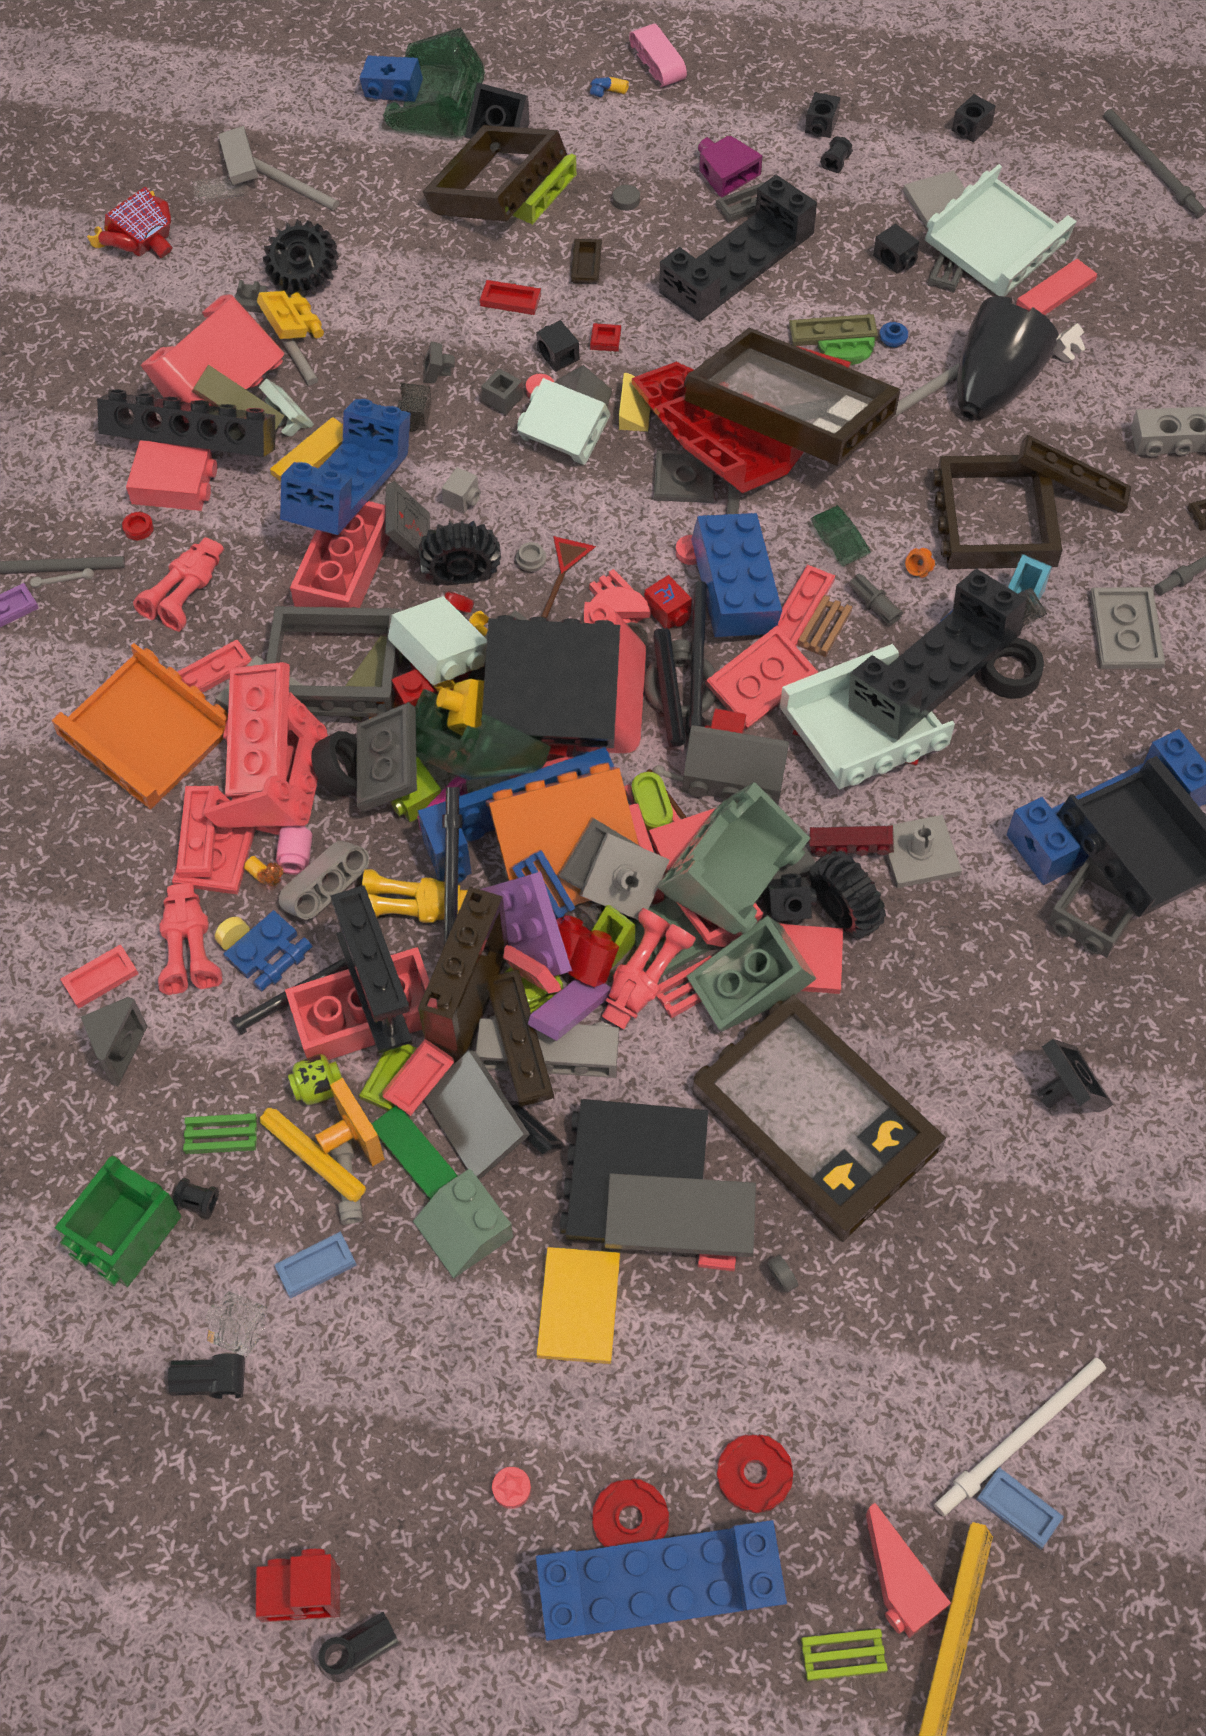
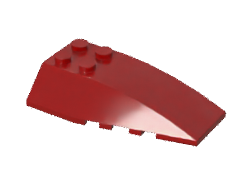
[631,361,804,493]

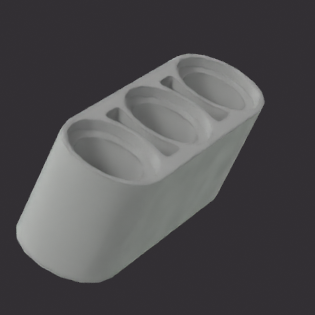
[279,840,369,920]

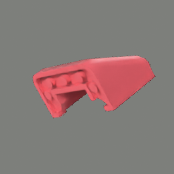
[576,602,646,754]

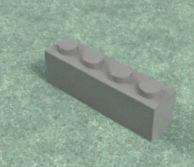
[476,1016,619,1078]

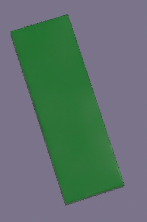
[371,1106,458,1200]

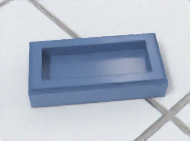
[274,1231,357,1299]
[976,1467,1064,1550]

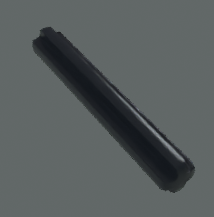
[653,628,685,747]

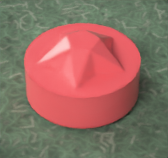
[676,535,697,565]
[492,1467,531,1509]

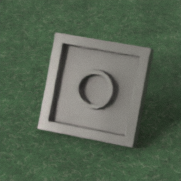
[886,815,962,888]
[579,832,670,920]

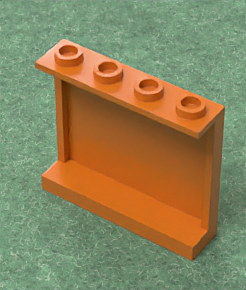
[52,643,228,810]
[486,762,639,907]

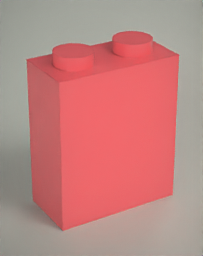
[126,440,217,511]

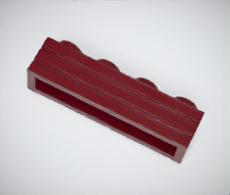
[809,825,894,856]

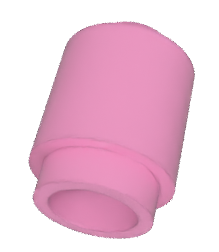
[276,826,312,875]

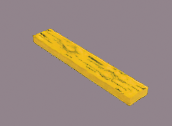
[919,1522,993,1736]

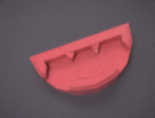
[591,587,650,618]

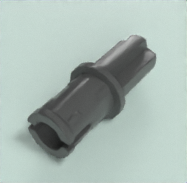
[849,573,903,627]

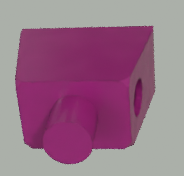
[698,136,762,198]

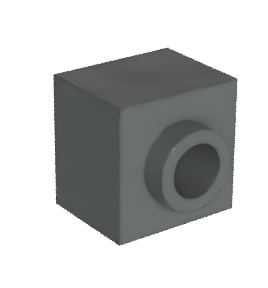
[481,368,523,415]

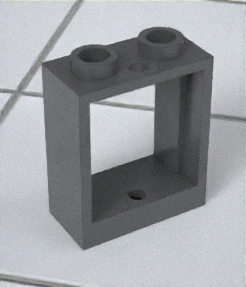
[1048,856,1135,958]

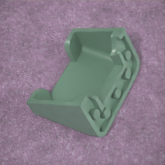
[657,782,810,934]

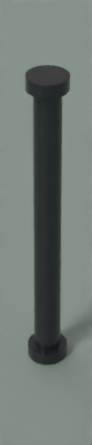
[231,958,348,1035]

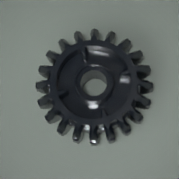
[263,219,339,297]
[418,520,501,586]
[809,851,886,939]

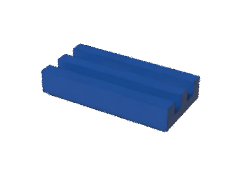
[511,849,575,919]

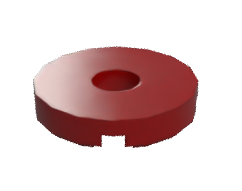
[717,1434,793,1514]
[592,1479,669,1547]

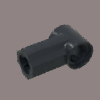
[168,1353,246,1399]
[318,1612,400,1682]

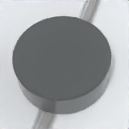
[613,185,640,211]
[767,1254,799,1293]

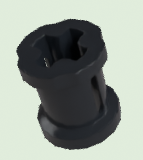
[820,136,853,173]
[173,1178,219,1219]

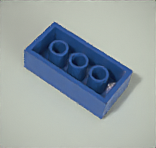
[691,513,782,637]

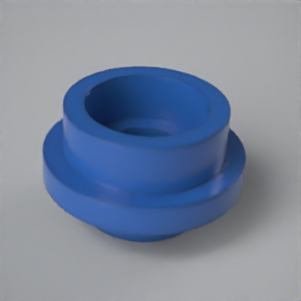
[879,322,909,347]

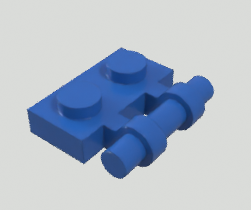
[223,910,313,992]

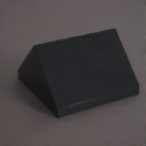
[465,82,530,139]

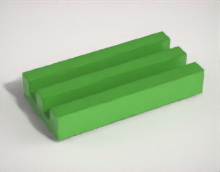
[183,1113,257,1154]

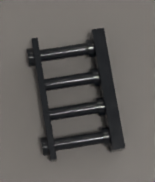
[330,885,412,1053]

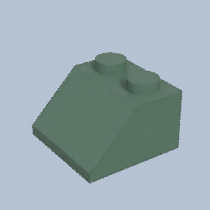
[413,1168,513,1279]

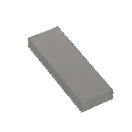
[218,126,259,185]

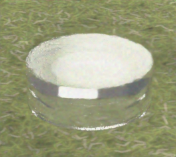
[574,902,602,931]

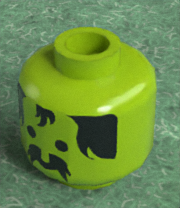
[288,1054,342,1106]

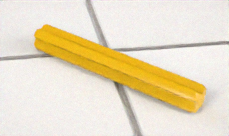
[260,1108,366,1202]

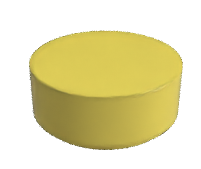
[215,917,250,950]

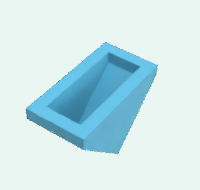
[1008,554,1052,624]

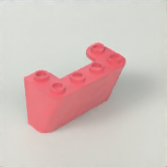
[141,294,284,423]
[203,692,328,828]

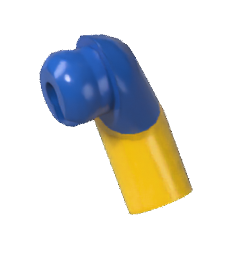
[590,77,629,97]

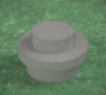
[516,542,546,572]

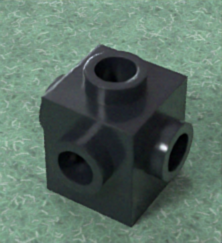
[766,873,817,924]

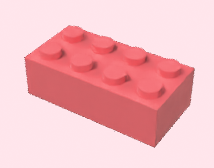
[290,501,390,608]
[285,947,438,1060]

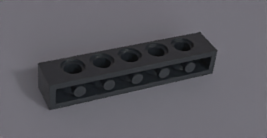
[97,389,275,457]

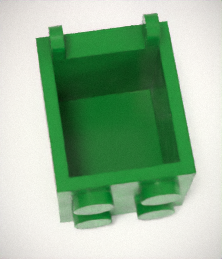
[55,1155,182,1288]

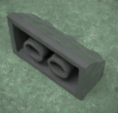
[682,725,789,805]

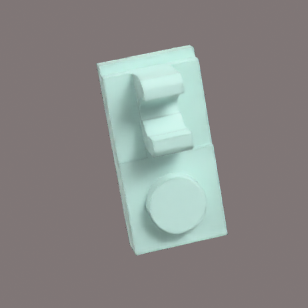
[259,378,314,437]

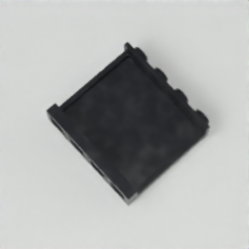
[481,615,620,748]
[1057,756,1206,918]
[560,1099,709,1258]

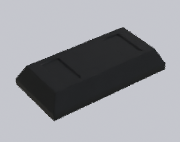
[508,1101,564,1154]

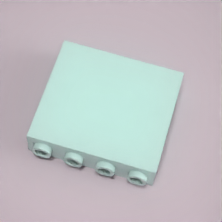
[925,164,1077,297]
[779,644,955,789]

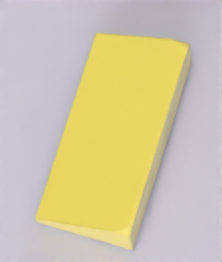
[619,373,650,432]

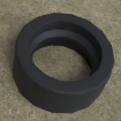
[981,638,1045,699]
[312,731,357,796]

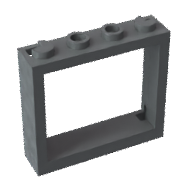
[266,606,400,717]

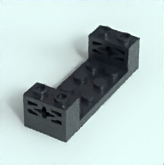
[659,174,817,322]
[848,568,1027,741]

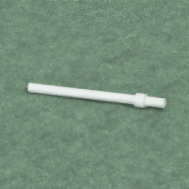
[934,1358,1106,1517]

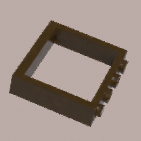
[422,125,567,222]
[932,455,1063,569]
[418,886,509,1065]

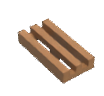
[797,595,852,657]

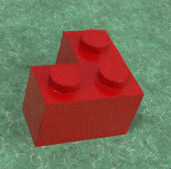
[256,1549,340,1622]

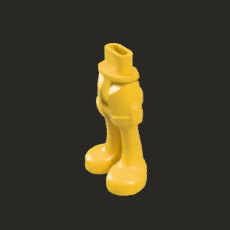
[362,869,468,923]

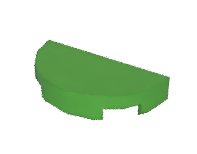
[818,337,875,365]

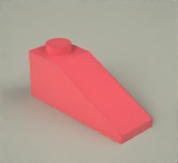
[866,1503,951,1638]

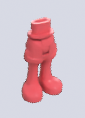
[133,537,224,632]
[158,883,223,995]
[601,908,696,1029]

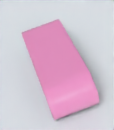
[629,23,687,87]

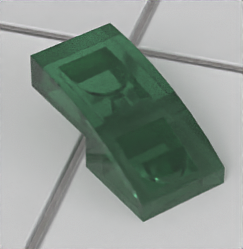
[811,505,871,567]

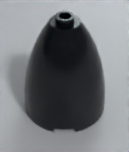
[957,296,1059,420]

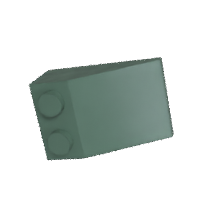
[686,916,817,1031]

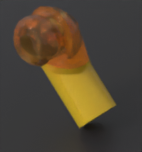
[244,856,284,886]

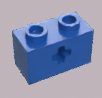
[359,55,423,102]

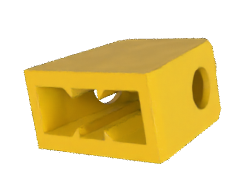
[436,679,506,749]

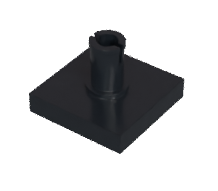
[1036,1039,1114,1112]

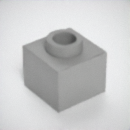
[442,467,481,514]

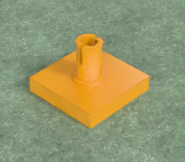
[315,1078,385,1167]

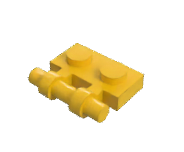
[257,291,324,339]

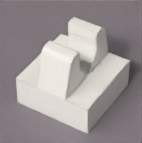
[1052,323,1085,362]

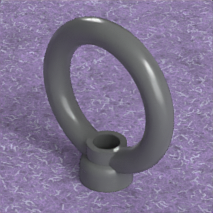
[644,639,717,718]

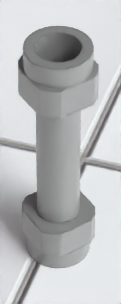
[331,1139,363,1225]

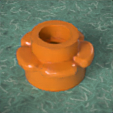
[905,548,935,578]

